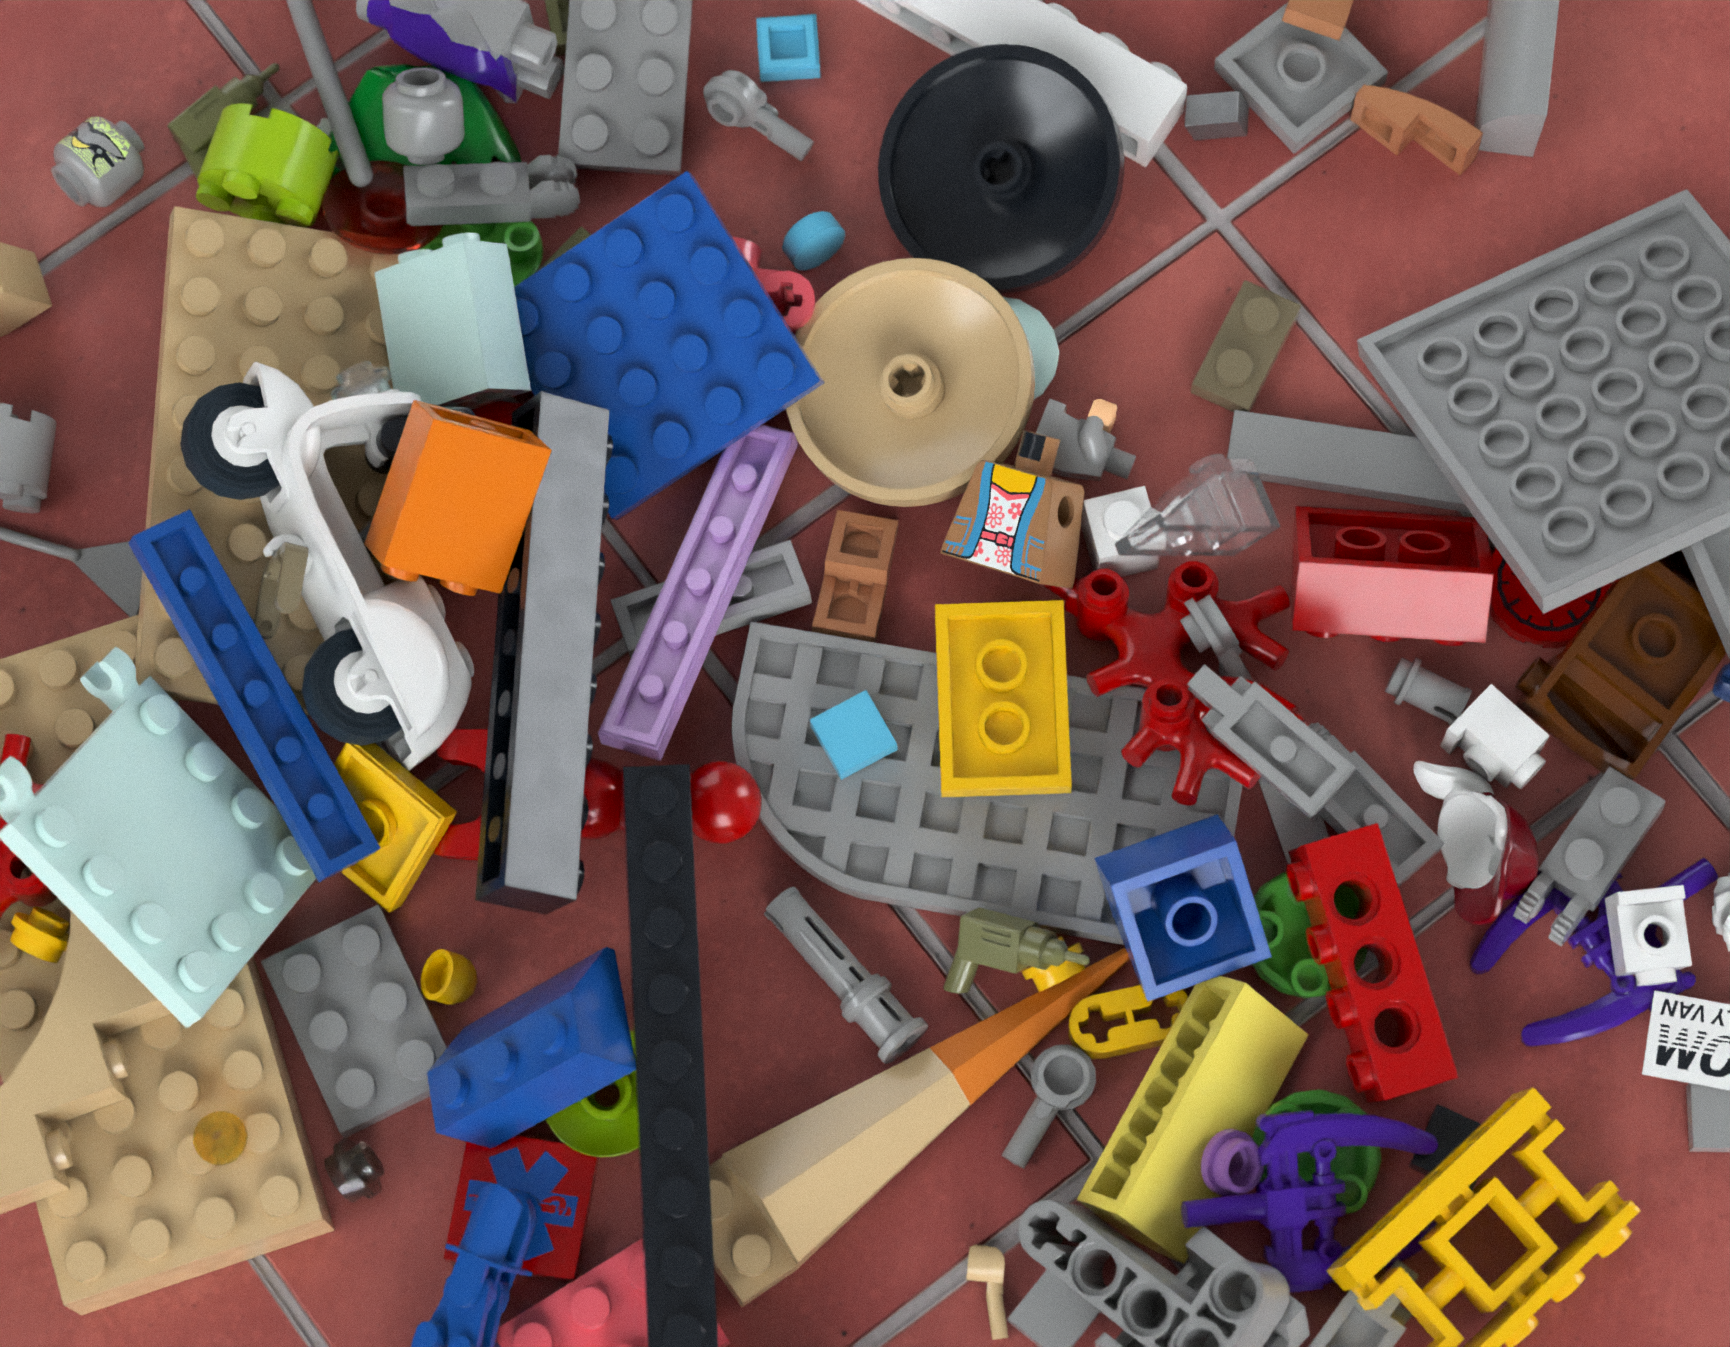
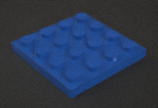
[514,171,825,520]

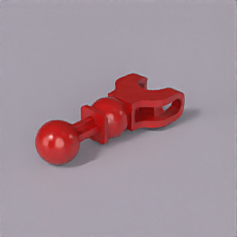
[433,729,762,861]

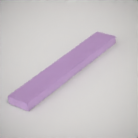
[598,424,798,761]

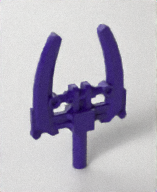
[1470,858,1718,1047]
[1181,1110,1438,1293]

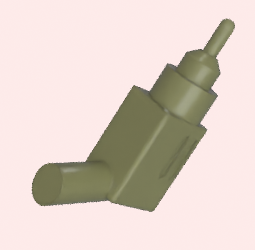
[168,63,280,179]
[943,907,1090,994]

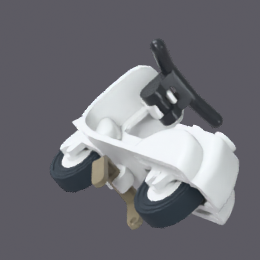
[180,361,475,771]

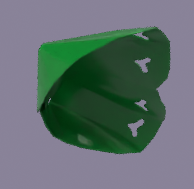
[328,64,521,195]

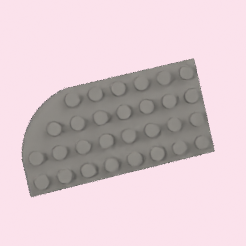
[732,622,1242,945]

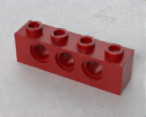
[1286,823,1459,1103]

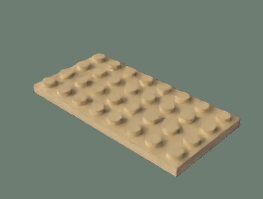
[135,206,419,715]

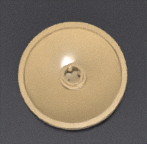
[786,258,1035,507]

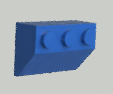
[427,947,637,1149]

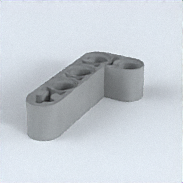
[1018,1200,1289,1347]

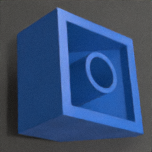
[1094,814,1272,1001]

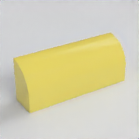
[1076,976,1309,1264]

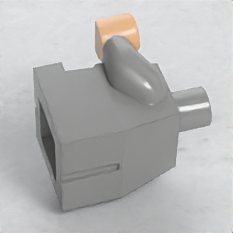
[1036,399,1136,481]

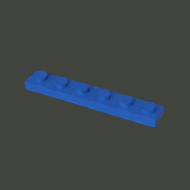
[128,509,381,883]

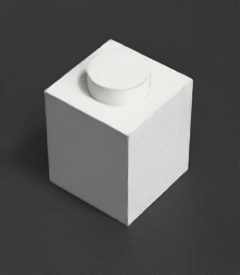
[1081,486,1161,577]

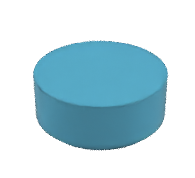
[782,211,845,271]

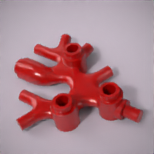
[1044,561,1306,806]

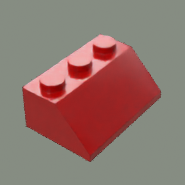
[1290,506,1494,646]

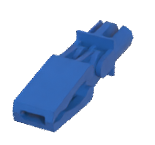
[411,1184,542,1347]

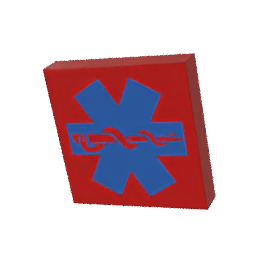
[443,1136,599,1282]

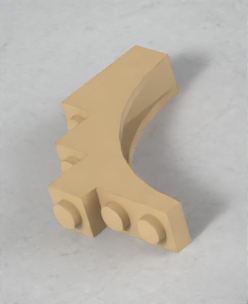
[0,910,172,1215]

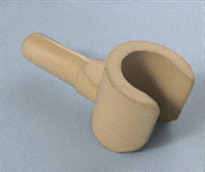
[966,1245,1008,1340]

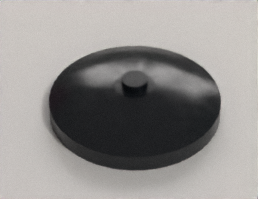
[878,44,1124,293]

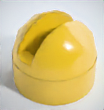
[421,949,478,1005]

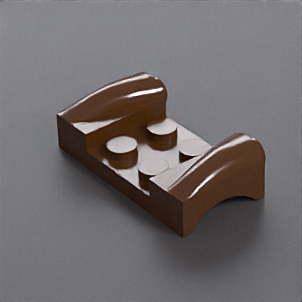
[1515,550,1727,780]

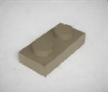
[1190,280,1301,412]

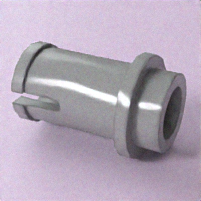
[1385,657,1472,725]

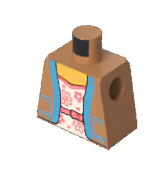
[940,430,1085,589]

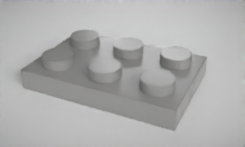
[558,0,693,176]
[261,904,447,1138]

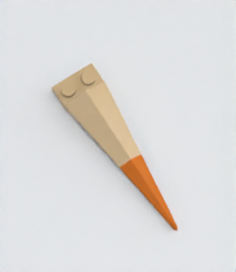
[709,948,1130,1308]

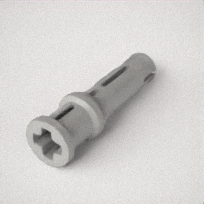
[764,887,928,1064]

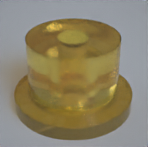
[193,1111,248,1165]

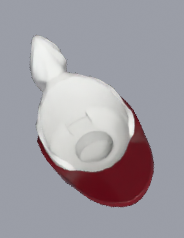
[1413,761,1539,924]

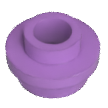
[1201,1129,1264,1196]

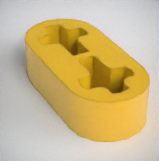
[1068,985,1188,1059]

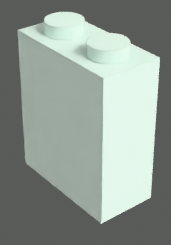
[374,233,531,410]

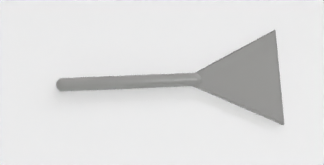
[0,527,142,617]

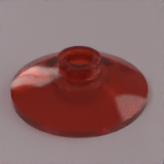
[323,161,444,255]

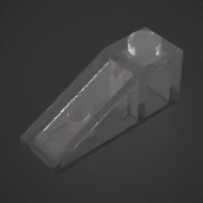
[1115,454,1281,556]

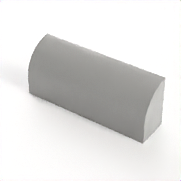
[1474,0,1559,157]

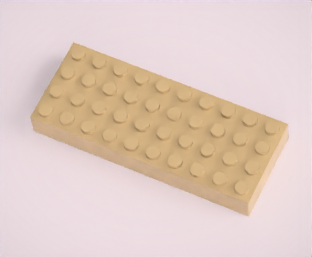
[0,614,335,1316]

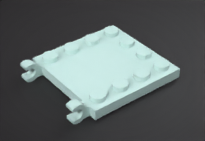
[0,647,316,1028]

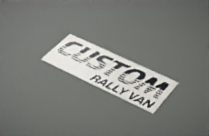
[1642,990,1730,1091]

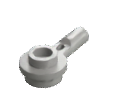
[703,70,815,162]
[1180,595,1254,681]
[1001,1045,1096,1169]

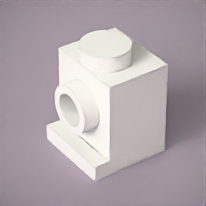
[1440,684,1550,790]
[1605,885,1692,986]

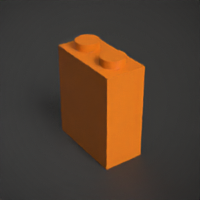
[364,400,552,596]

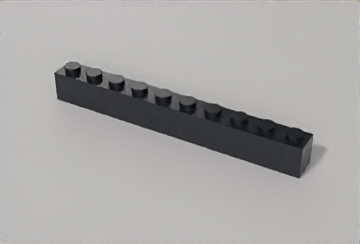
[622,764,718,1347]

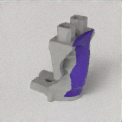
[356,0,565,103]

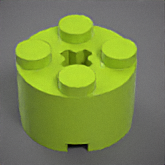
[195,103,339,228]

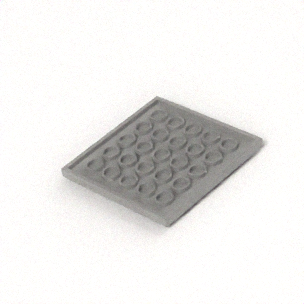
[1357,189,1730,614]

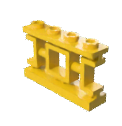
[1326,1087,1640,1347]

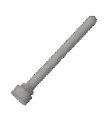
[286,0,373,187]

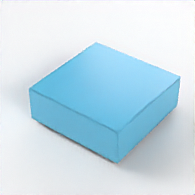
[756,14,821,82]
[810,690,898,780]

